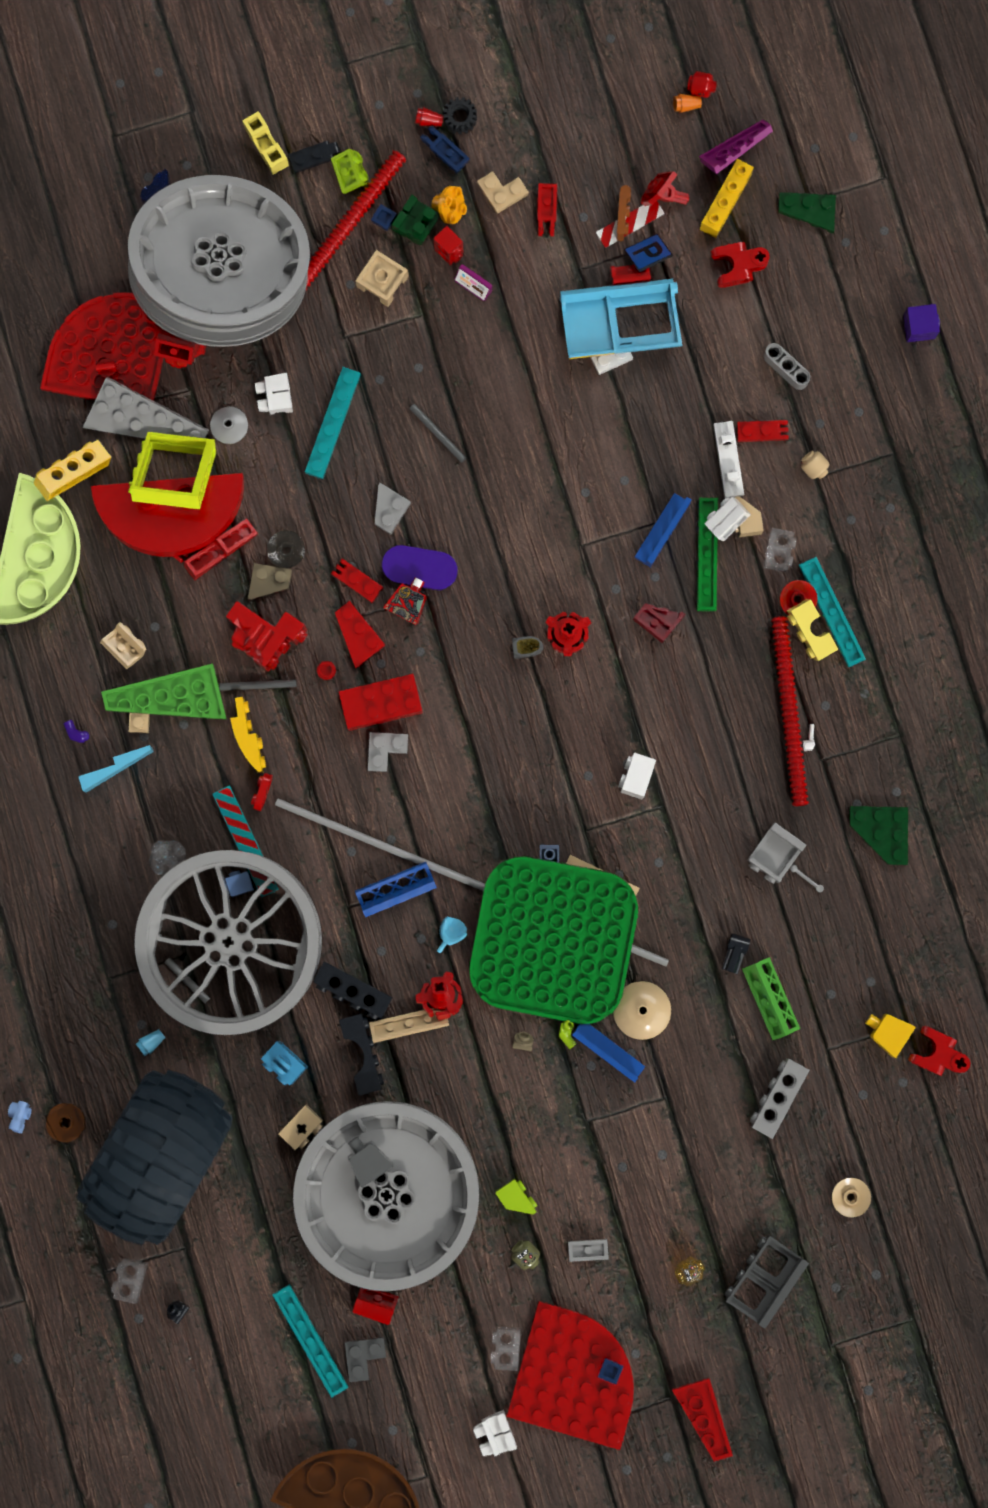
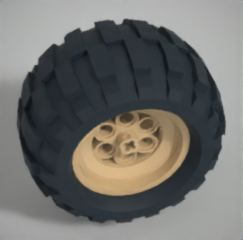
[77,1070,232,1246]

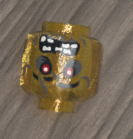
[674,1257,705,1286]

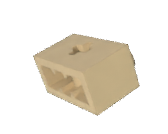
[279,1104,323,1150]

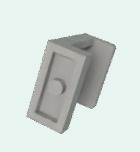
[747,823,806,884]

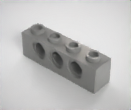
[749,1058,809,1139]

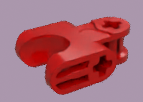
[710,242,770,288]
[908,1026,971,1076]

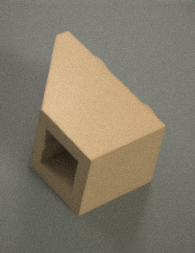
[735,496,764,537]

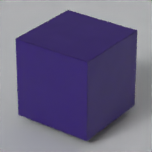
[903,304,940,342]

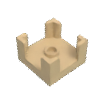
[356,250,409,307]

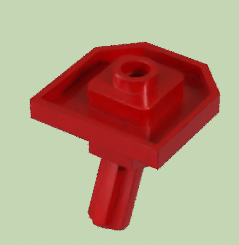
[640,171,689,206]

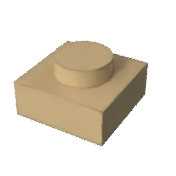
[129,713,150,733]

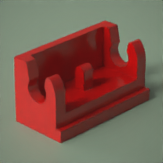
[610,265,651,285]

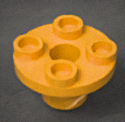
[432,186,467,224]

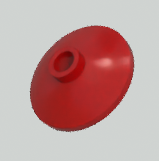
[780,580,818,615]

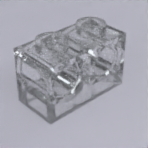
[763,528,797,572]
[111,1258,148,1304]
[491,1327,520,1371]

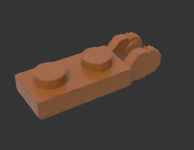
[616,185,631,241]

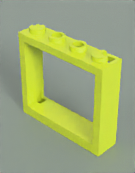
[128,432,216,509]

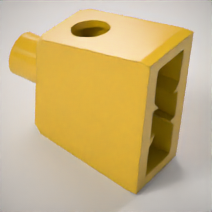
[865,1014,916,1058]

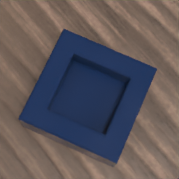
[371,204,397,231]
[598,1358,624,1385]

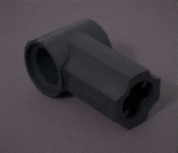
[722,933,751,974]

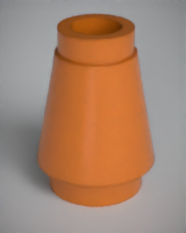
[673,94,702,113]

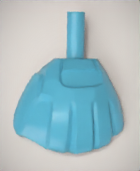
[437,917,467,953]

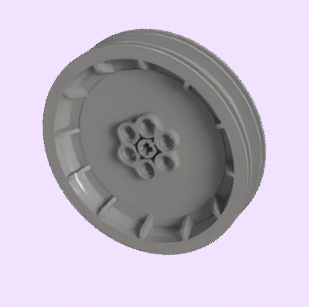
[128,175,310,347]
[293,1101,479,1291]

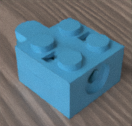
[261,1041,308,1085]

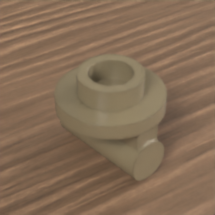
[513,1032,533,1051]

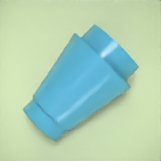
[136,1029,165,1056]

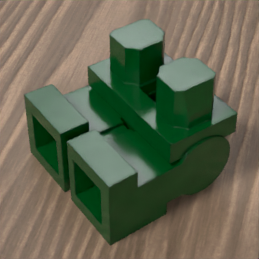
[392,195,440,245]

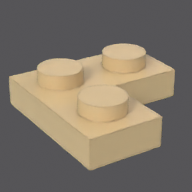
[477,172,529,214]

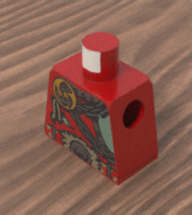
[384,577,427,626]

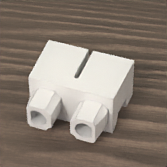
[255,373,293,414]
[473,1410,517,1457]

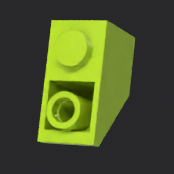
[495,1178,537,1214]

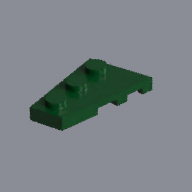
[778,192,836,234]

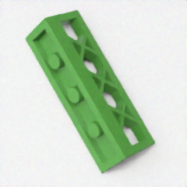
[742,957,800,1040]

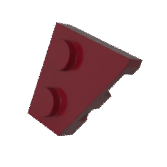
[633,603,686,643]

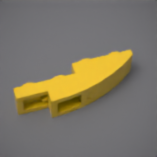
[230,697,266,773]

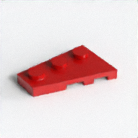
[335,601,386,669]

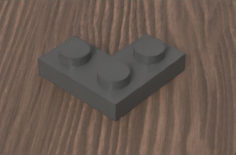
[345,1337,386,1382]

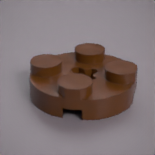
[46,1103,86,1142]

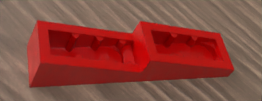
[184,518,258,581]

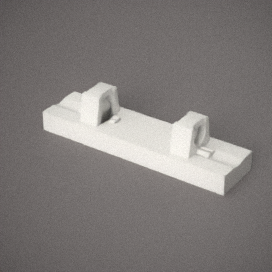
[713,421,744,499]

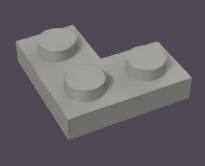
[368,732,408,772]

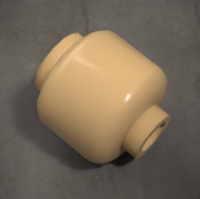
[801,451,829,479]

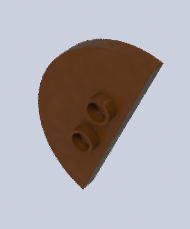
[270,1449,420,1508]

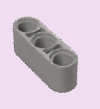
[764,343,810,390]

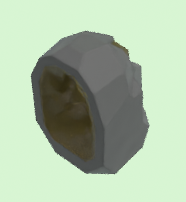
[512,636,543,659]

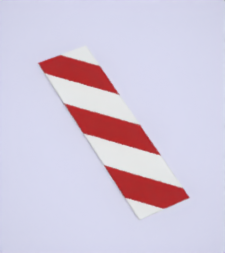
[596,201,665,248]

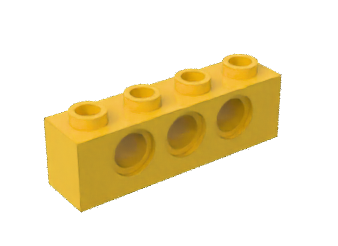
[700,159,754,238]
[33,440,112,501]

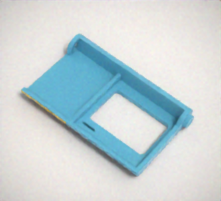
[560,279,682,359]

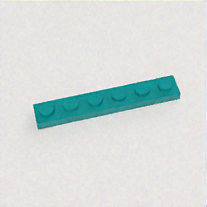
[305,367,361,479]

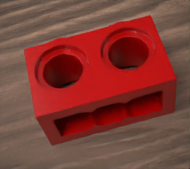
[433,226,463,265]

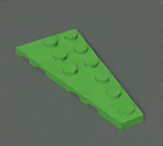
[101,664,227,720]

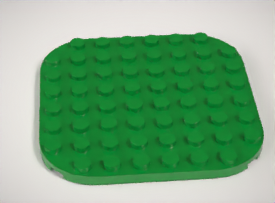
[470,856,638,1024]

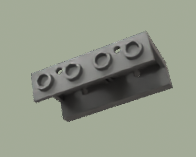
[724,1235,809,1329]

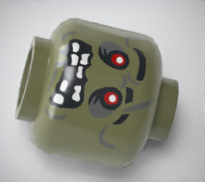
[511,1240,540,1270]

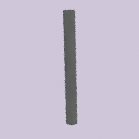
[409,404,466,463]
[219,679,297,691]

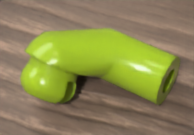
[559,1020,577,1050]

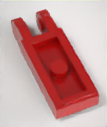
[537,183,557,237]

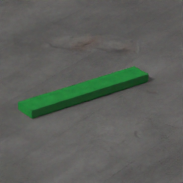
[697,498,718,612]

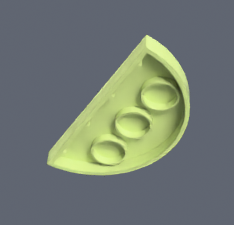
[0,473,80,625]

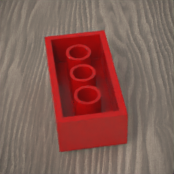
[339,674,423,731]

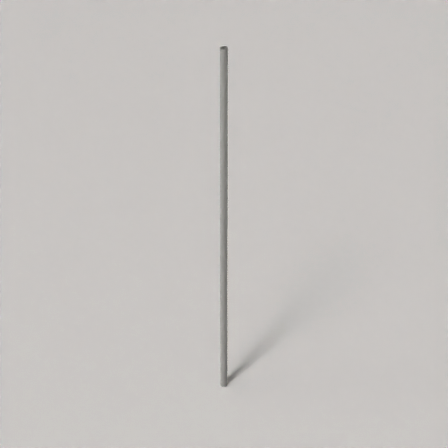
[275,798,669,966]

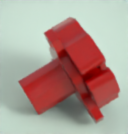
[545,612,591,657]
[416,971,463,1020]

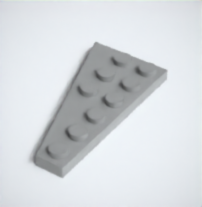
[83,377,209,439]

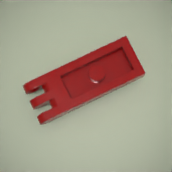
[737,420,789,442]
[330,558,383,603]

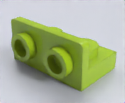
[331,149,369,194]

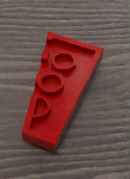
[672,1378,733,1462]

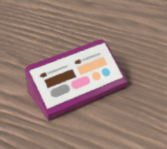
[455,264,492,301]

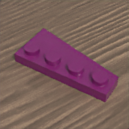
[699,119,773,174]

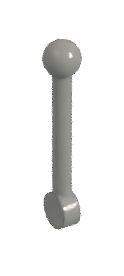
[790,865,824,892]

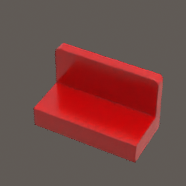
[353,1288,399,1325]

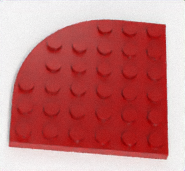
[40,293,164,401]
[507,1301,634,1450]

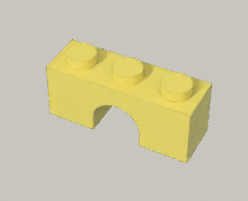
[242,111,289,175]
[787,599,838,661]

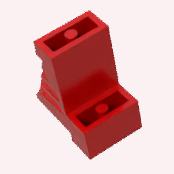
[154,329,206,369]
[226,601,308,672]

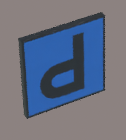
[624,234,673,272]

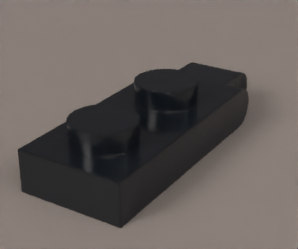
[288,141,341,173]

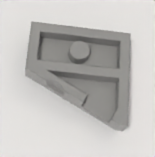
[375,483,411,535]

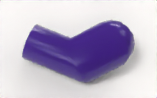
[63,720,89,743]

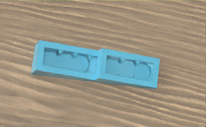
[78,745,154,792]

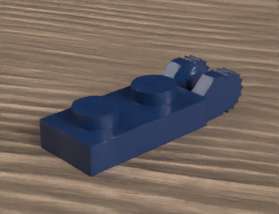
[420,126,470,174]

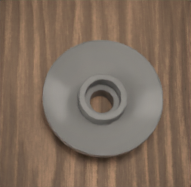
[210,407,248,444]

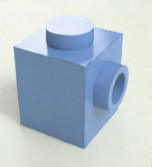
[225,870,254,897]

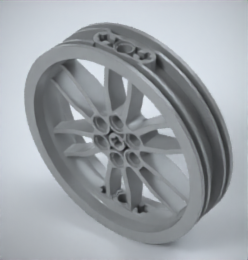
[135,850,322,1035]

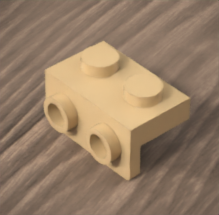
[100,622,146,669]

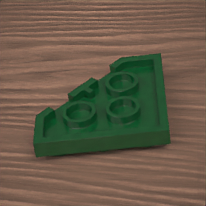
[849,806,908,865]

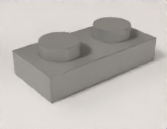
[568,1239,608,1262]

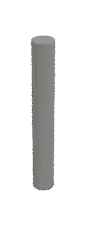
[164,958,210,1003]

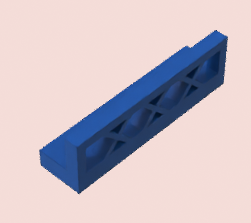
[634,493,692,568]
[355,862,437,917]
[572,1024,645,1083]

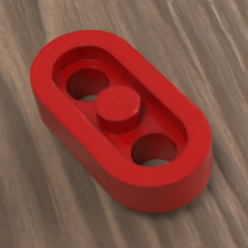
[251,773,273,812]

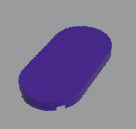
[382,545,458,590]

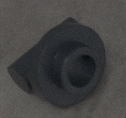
[167,1301,190,1324]

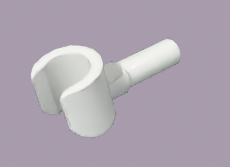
[803,724,815,751]

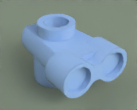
[8,1101,32,1134]

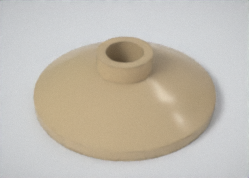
[832,1178,871,1217]

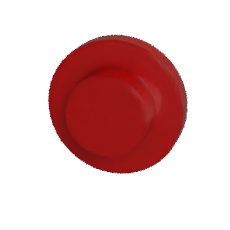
[317,661,336,680]

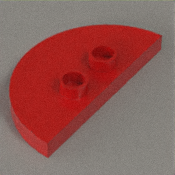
[91,473,244,557]

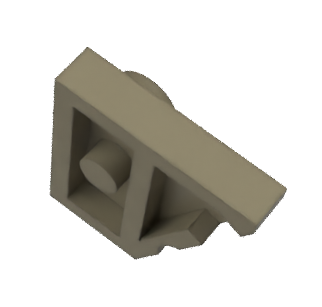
[248,563,292,601]

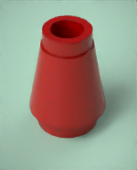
[415,107,443,126]

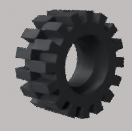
[443,97,477,135]

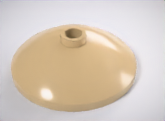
[613,981,671,1040]

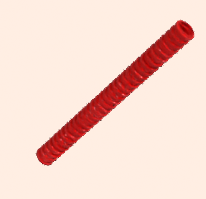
[306,150,406,291]
[771,616,809,806]

